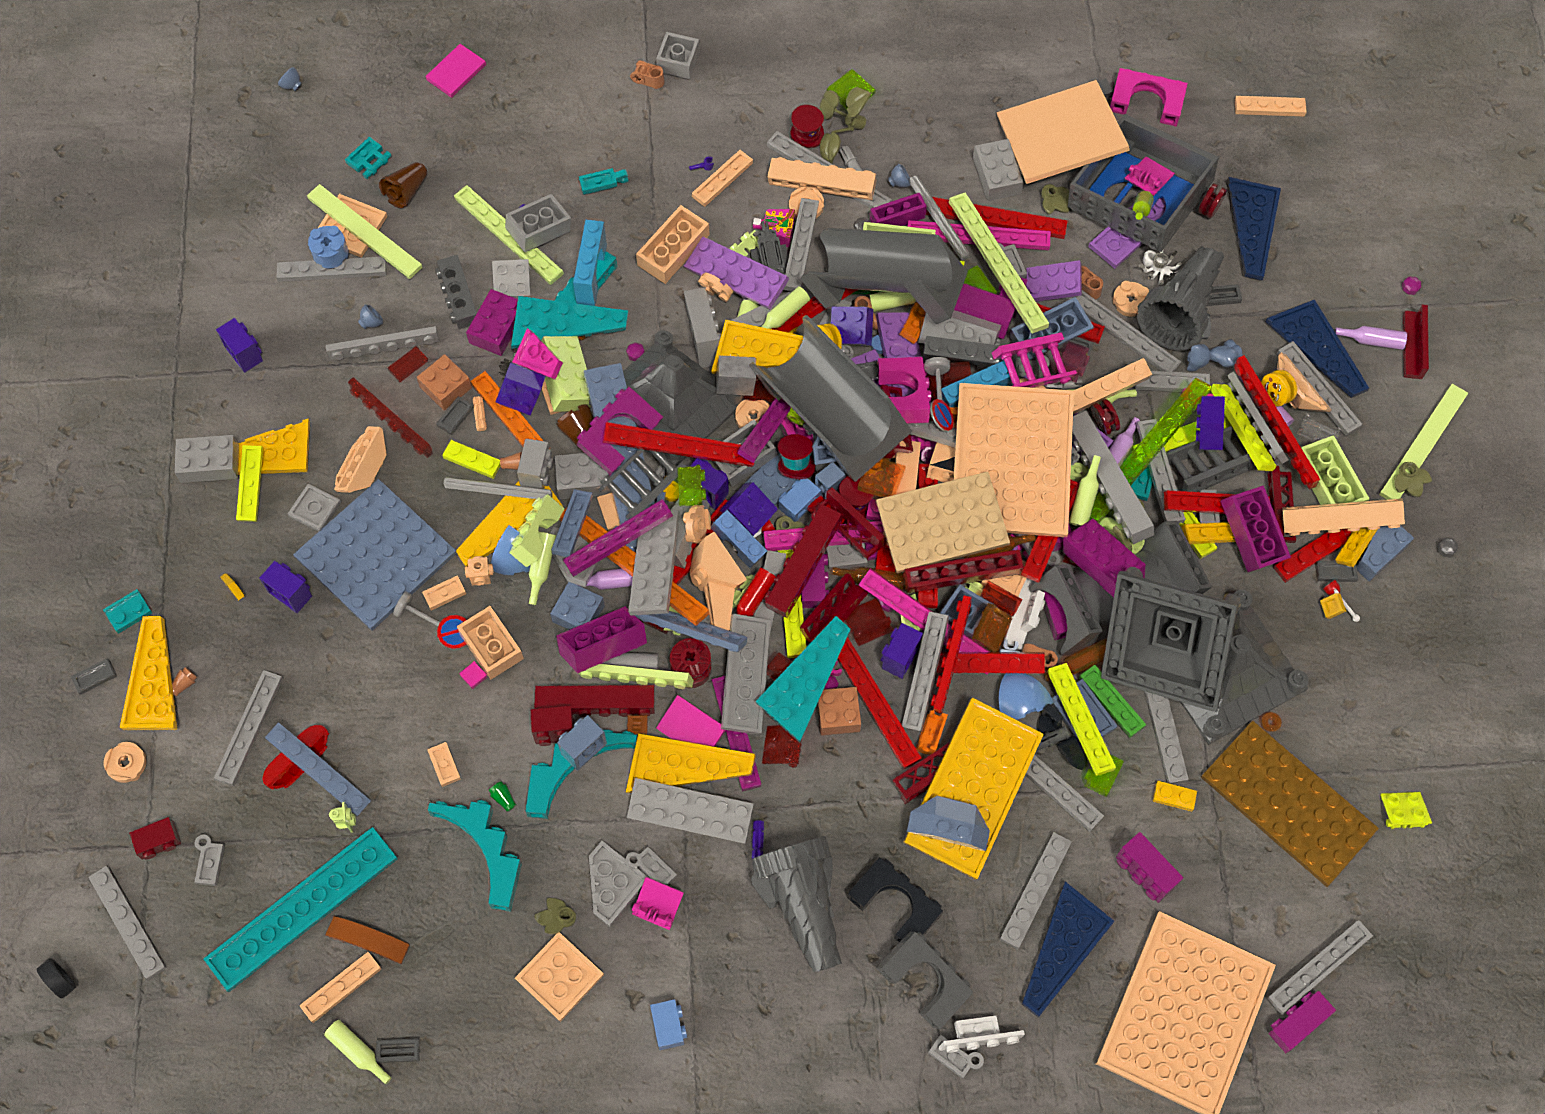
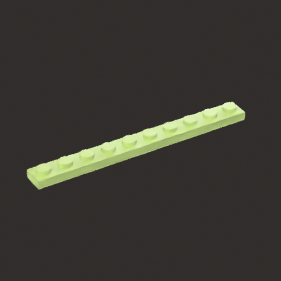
[949,193,1049,334]

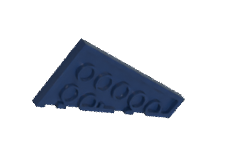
[1227,177,1281,280]
[1265,299,1369,398]
[1022,881,1114,1017]

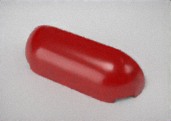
[263,725,329,790]

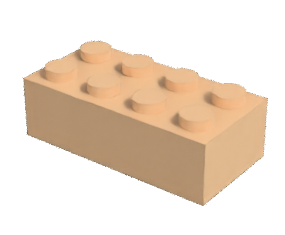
[636,205,710,284]

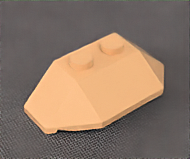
[1277,352,1332,412]
[334,426,387,493]

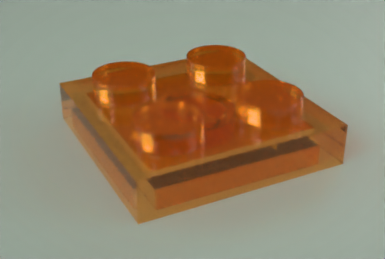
[858,459,906,498]
[972,603,1013,652]

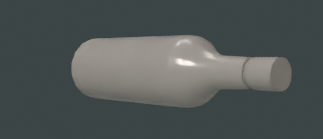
[602,652,659,670]

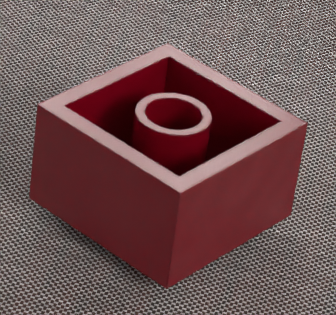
[530,706,575,746]

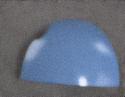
[491,525,530,575]
[999,673,1053,720]

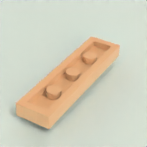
[1235,96,1306,117]
[692,150,753,207]
[299,952,381,1023]

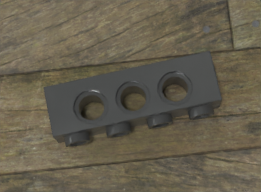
[435,255,477,330]

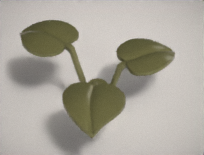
[820,87,872,163]

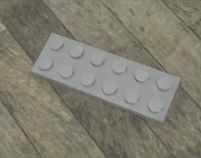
[628,510,680,616]
[721,614,771,735]
[627,778,754,844]

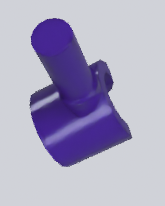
[689,156,714,171]

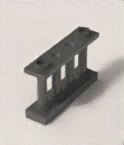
[1166,426,1254,492]
[598,449,687,520]

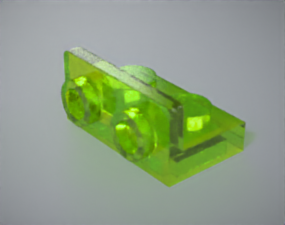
[964,265,997,294]
[678,465,706,507]
[1084,754,1124,797]

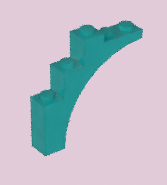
[525,724,637,819]
[428,800,522,912]

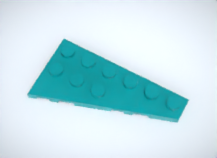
[511,296,628,349]
[756,616,851,743]

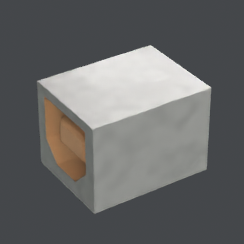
[716,355,756,396]

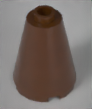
[379,162,427,208]
[556,404,593,453]

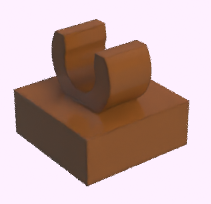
[627,715,648,737]

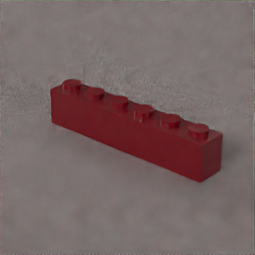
[764,504,843,618]
[903,549,1024,593]
[534,685,655,717]

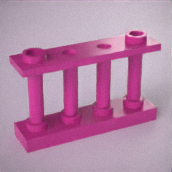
[992,332,1077,388]

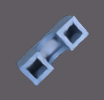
[711,510,767,568]

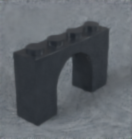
[847,857,943,942]

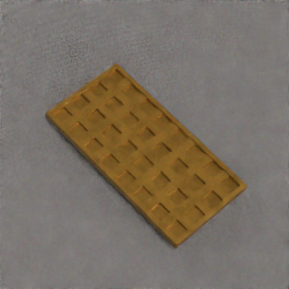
[1201,721,1379,887]

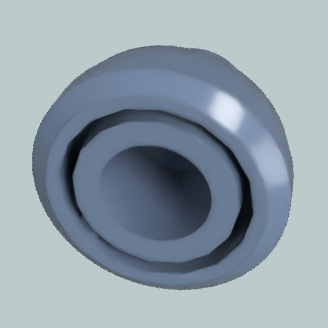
[278,67,302,91]
[888,164,911,188]
[358,304,383,329]

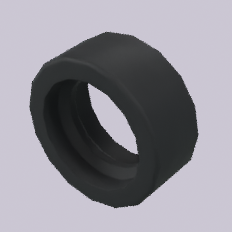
[36,958,76,999]

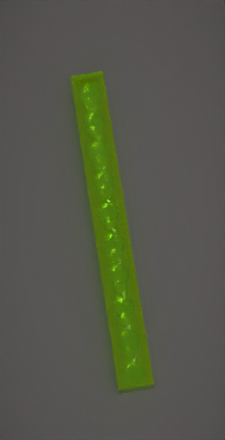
[1090,377,1211,523]

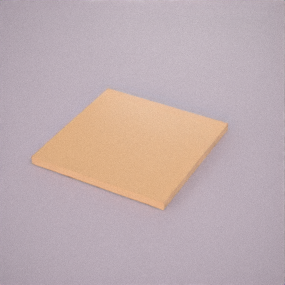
[997,80,1129,184]

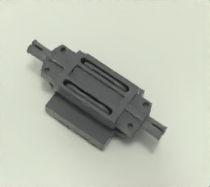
[750,220,788,275]

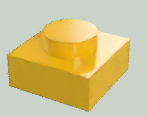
[1320,593,1346,619]

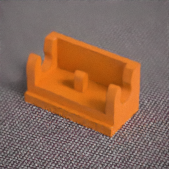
[916,710,948,755]

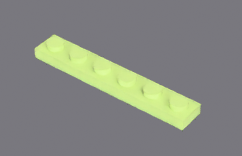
[579,664,694,689]

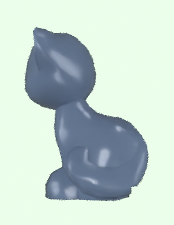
[1187,339,1242,372]

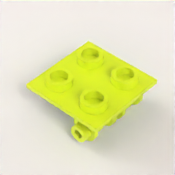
[1380,792,1432,829]

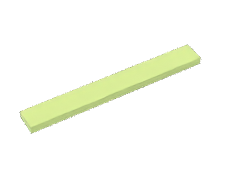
[307,184,423,279]
[454,185,564,285]
[1379,384,1468,499]

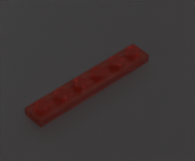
[348,377,433,458]

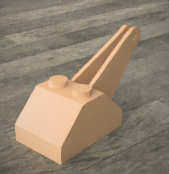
[690,532,747,631]

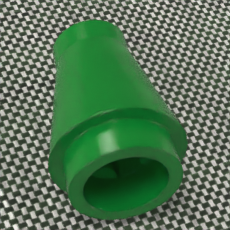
[489,781,516,812]

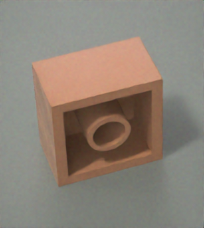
[417,354,472,411]
[817,687,861,735]

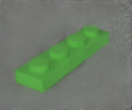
[1079,665,1146,738]

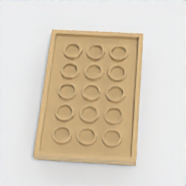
[876,472,1010,573]

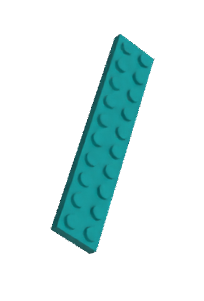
[203,827,398,992]

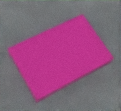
[425,44,486,98]
[656,695,726,747]

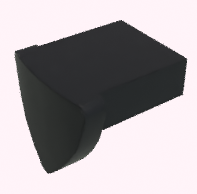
[1038,704,1063,733]
[1057,736,1088,770]

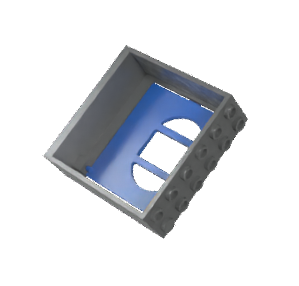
[1068,114,1219,252]

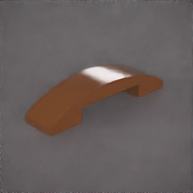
[325,916,410,964]

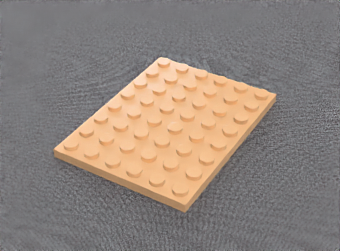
[954,383,1074,537]
[1096,911,1276,1114]

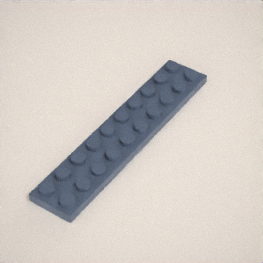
[583,363,655,553]

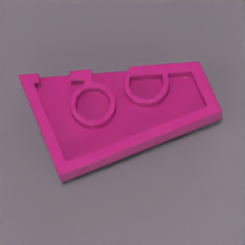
[512,328,563,380]

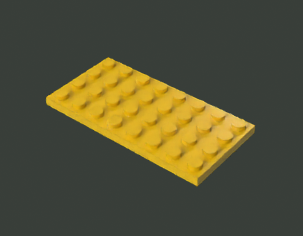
[903,698,1044,880]

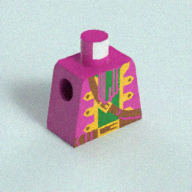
[753,209,795,248]

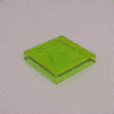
[827,69,876,109]

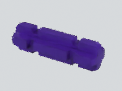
[752,820,764,859]

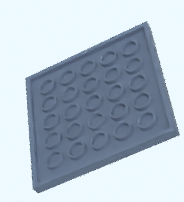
[293,479,457,631]

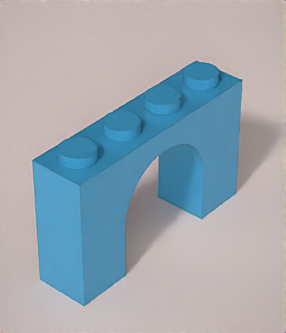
[573,220,607,306]
[941,361,1013,407]

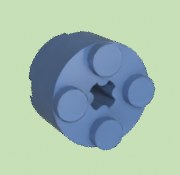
[308,226,349,268]

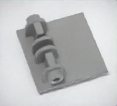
[492,259,530,297]

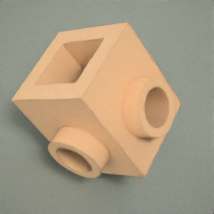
[465,556,494,586]

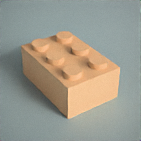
[457,606,524,680]

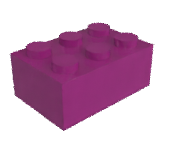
[466,289,518,356]
[1115,832,1183,903]

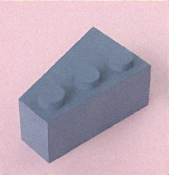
[1357,525,1414,582]

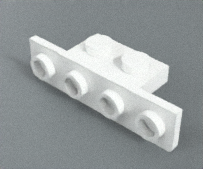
[1004,578,1045,651]
[939,1016,1025,1053]

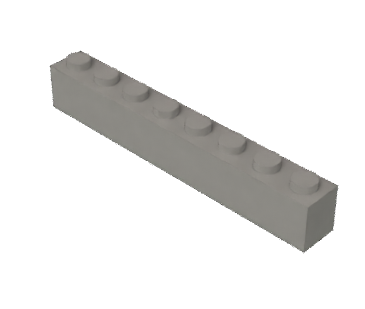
[1072,411,1154,544]

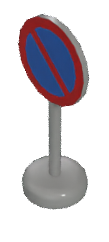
[924,357,954,432]
[393,591,466,649]

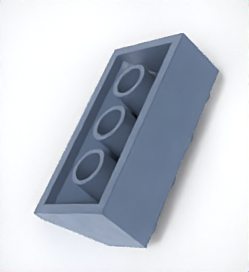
[1010,297,1094,360]

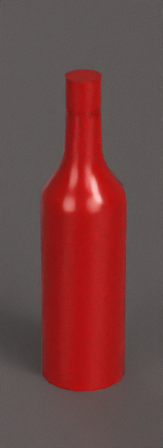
[729,567,776,631]

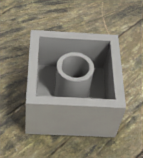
[656,32,700,79]
[517,439,554,489]

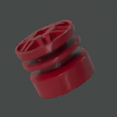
[670,638,712,688]

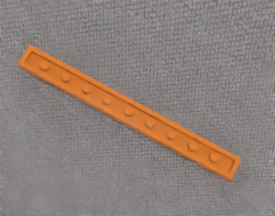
[559,508,710,626]

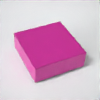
[459,661,487,689]

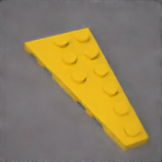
[456,481,564,566]

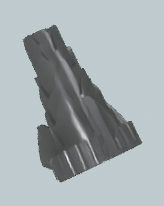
[1137,246,1224,350]
[751,836,842,972]

